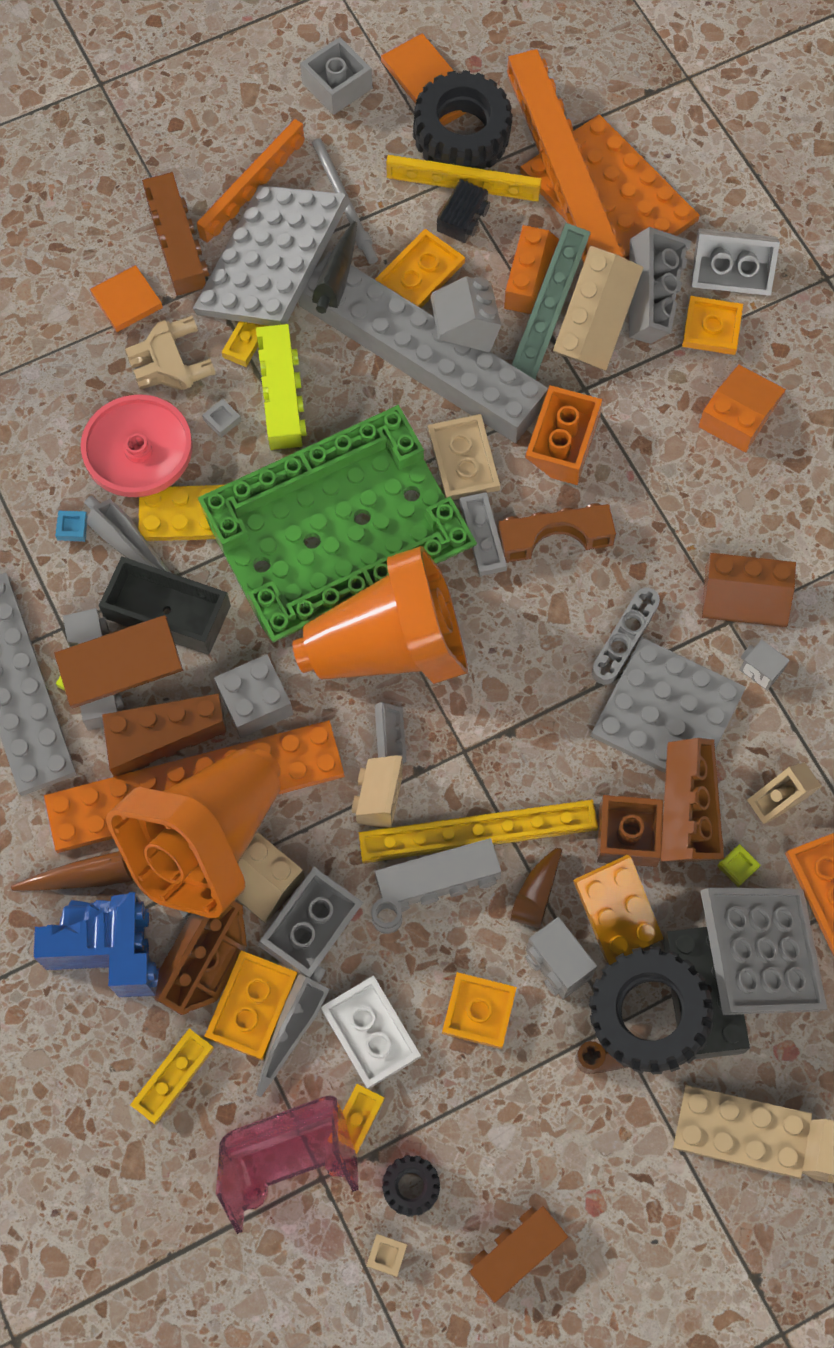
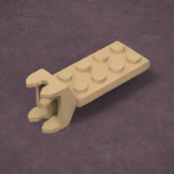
[673,1085,834,1183]

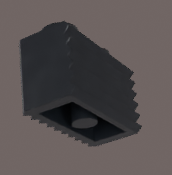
[437,179,490,243]

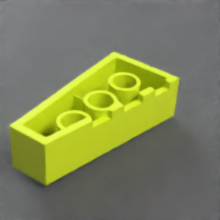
[256,324,307,450]

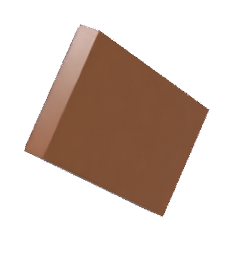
[54,615,184,709]

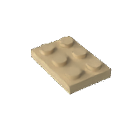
[428,414,500,500]

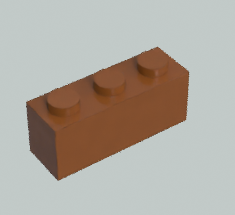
[468,1206,569,1304]

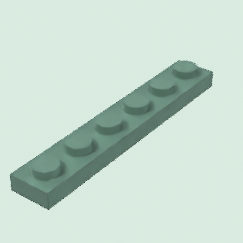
[512,223,591,379]

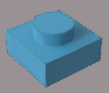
[55,511,88,542]

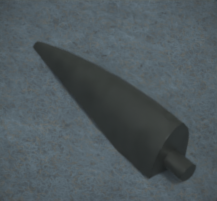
[312,221,357,314]

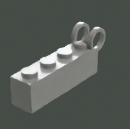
[371,838,501,934]

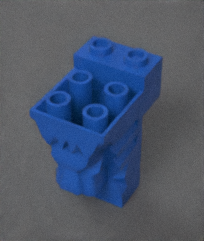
[34,892,160,997]

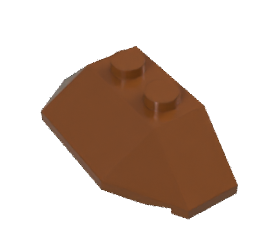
[155,900,247,1015]

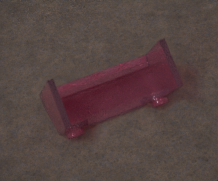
[216,1096,359,1234]

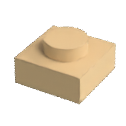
[366,1234,407,1277]

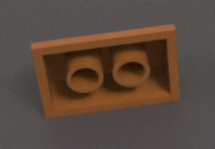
[702,552,796,627]

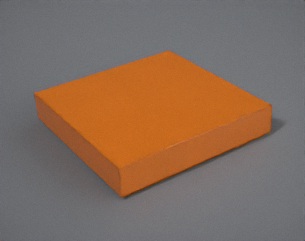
[90,265,163,332]

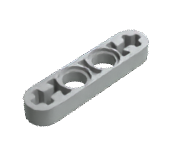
[592,587,660,685]

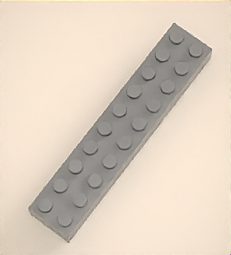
[299,252,548,443]

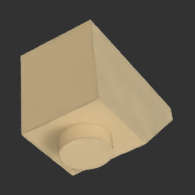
[747,762,822,824]

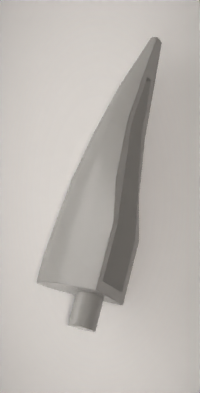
[84,495,171,573]
[256,966,330,1097]

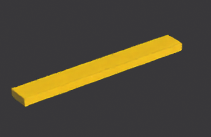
[358,799,598,863]

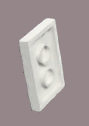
[321,975,421,1089]

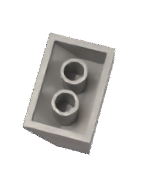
[691,228,780,296]
[431,276,501,352]
[258,867,364,978]

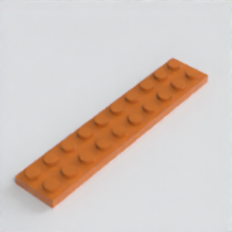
[44,720,345,853]

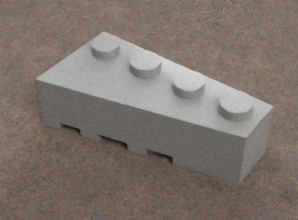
[629,227,691,344]

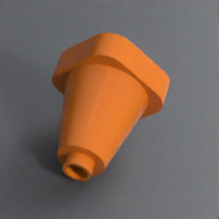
[292,546,468,684]
[106,749,281,918]

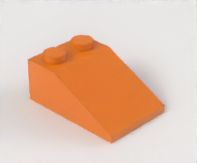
[699,364,786,453]

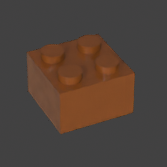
[597,795,663,867]

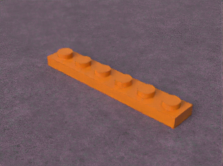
[196,119,305,243]

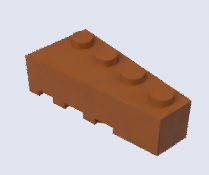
[142,172,209,296]
[102,693,227,777]
[661,738,724,862]

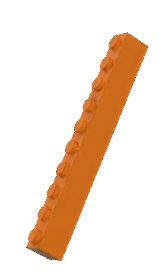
[507,49,625,263]

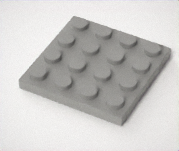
[590,637,746,774]
[701,888,827,1015]

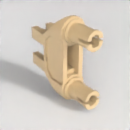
[125,315,216,390]

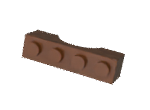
[498,503,616,563]

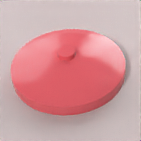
[81,395,193,497]

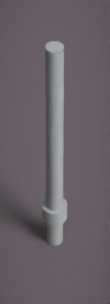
[312,138,378,264]

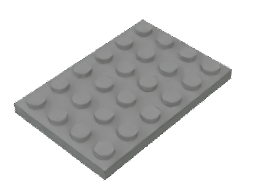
[193,185,349,326]

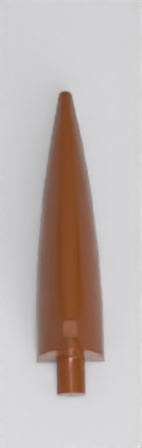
[11,851,132,891]

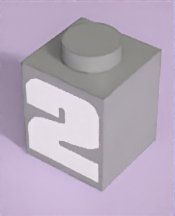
[740,639,790,691]

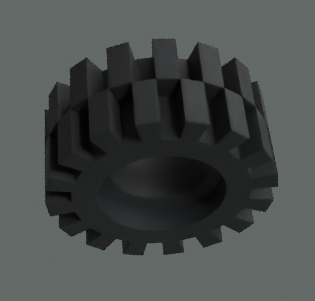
[382,1155,440,1217]

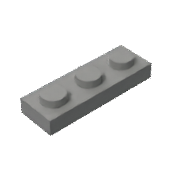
[460,492,507,577]

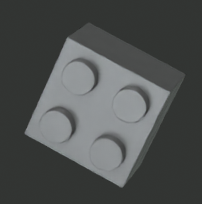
[300,37,373,115]
[214,654,293,738]
[525,916,597,1000]

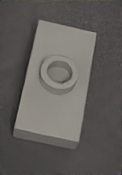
[375,702,406,764]

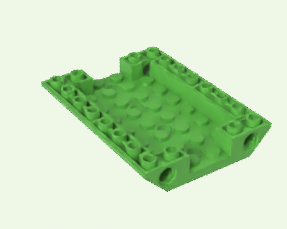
[198,405,477,643]

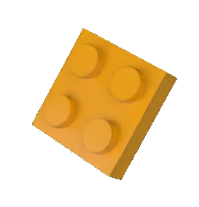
[682,296,743,355]
[442,972,517,1049]

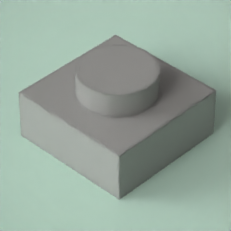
[202,399,241,438]

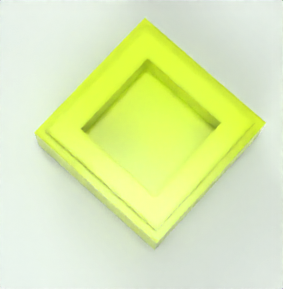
[717,844,761,888]

